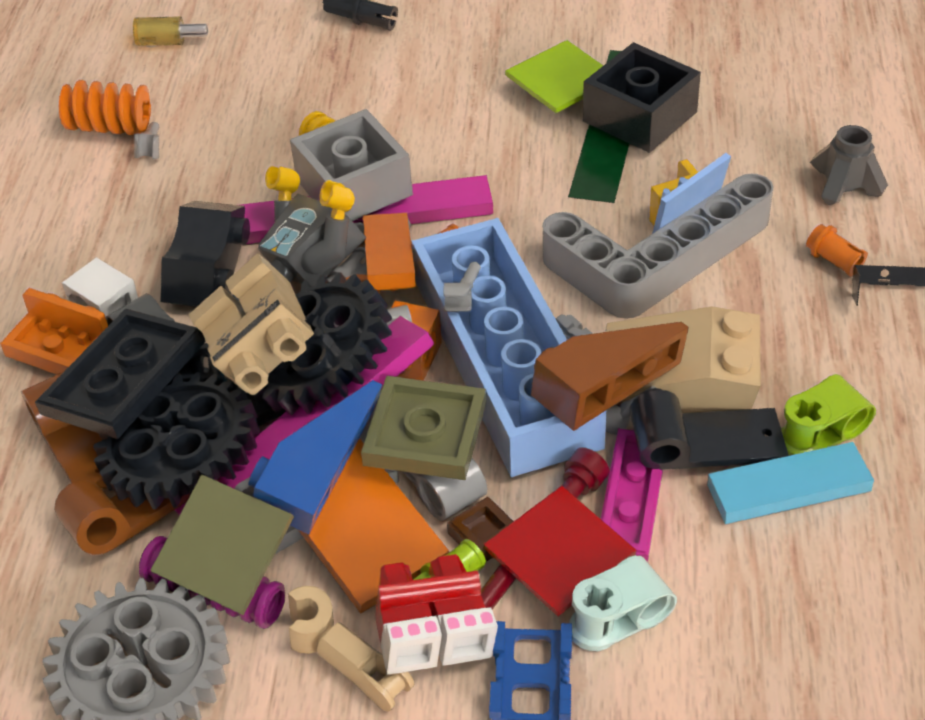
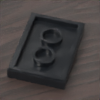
[35,308,206,439]

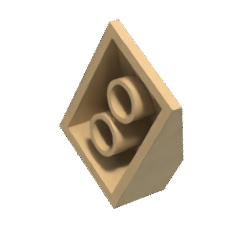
[605,306,761,413]

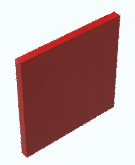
[484,486,637,617]

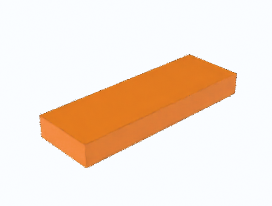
[363,212,416,291]

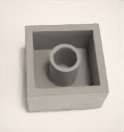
[290,109,413,221]

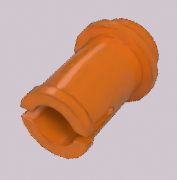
[806,224,868,277]

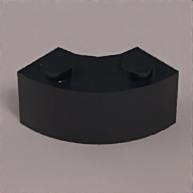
[160,201,250,306]

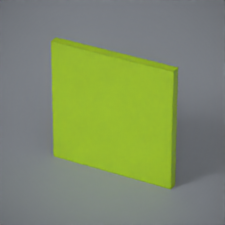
[505,40,603,113]

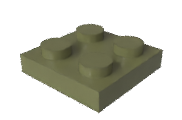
[361,376,486,480]

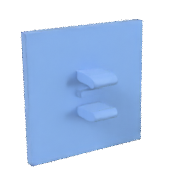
[652,153,731,234]

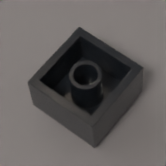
[583,42,701,153]

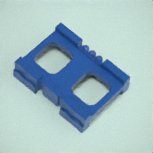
[489,621,572,720]

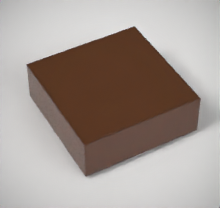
[447,496,514,562]

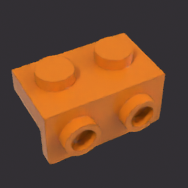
[0,288,108,375]

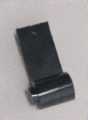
[629,388,789,470]

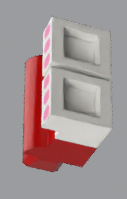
[375,554,498,675]

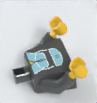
[258,166,366,287]

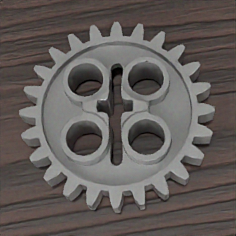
[43,578,230,720]

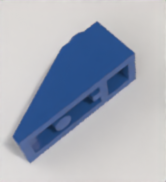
[248,380,382,534]

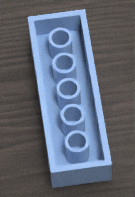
[411,218,606,477]

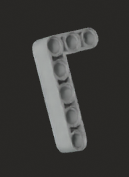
[542,173,774,319]

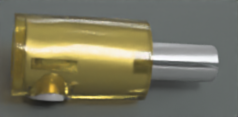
[133,16,208,47]

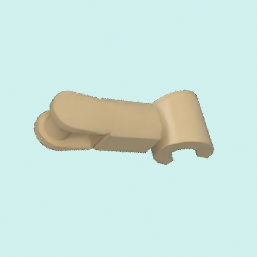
[288,585,415,712]

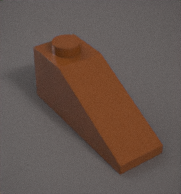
[531,321,689,431]

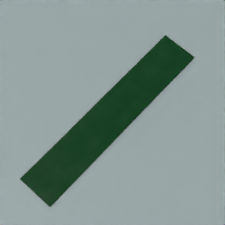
[568,50,629,203]

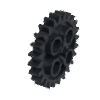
[255,272,392,415]
[93,372,260,509]

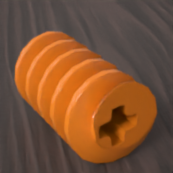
[59,79,151,136]

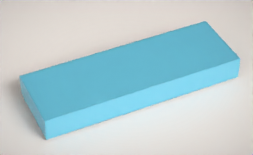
[707,442,874,524]

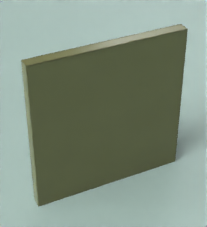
[150,475,294,615]

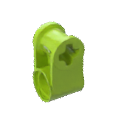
[781,374,876,456]

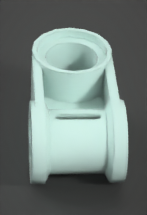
[569,555,677,651]

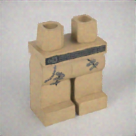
[188,253,314,395]

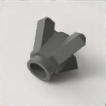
[810,125,888,205]

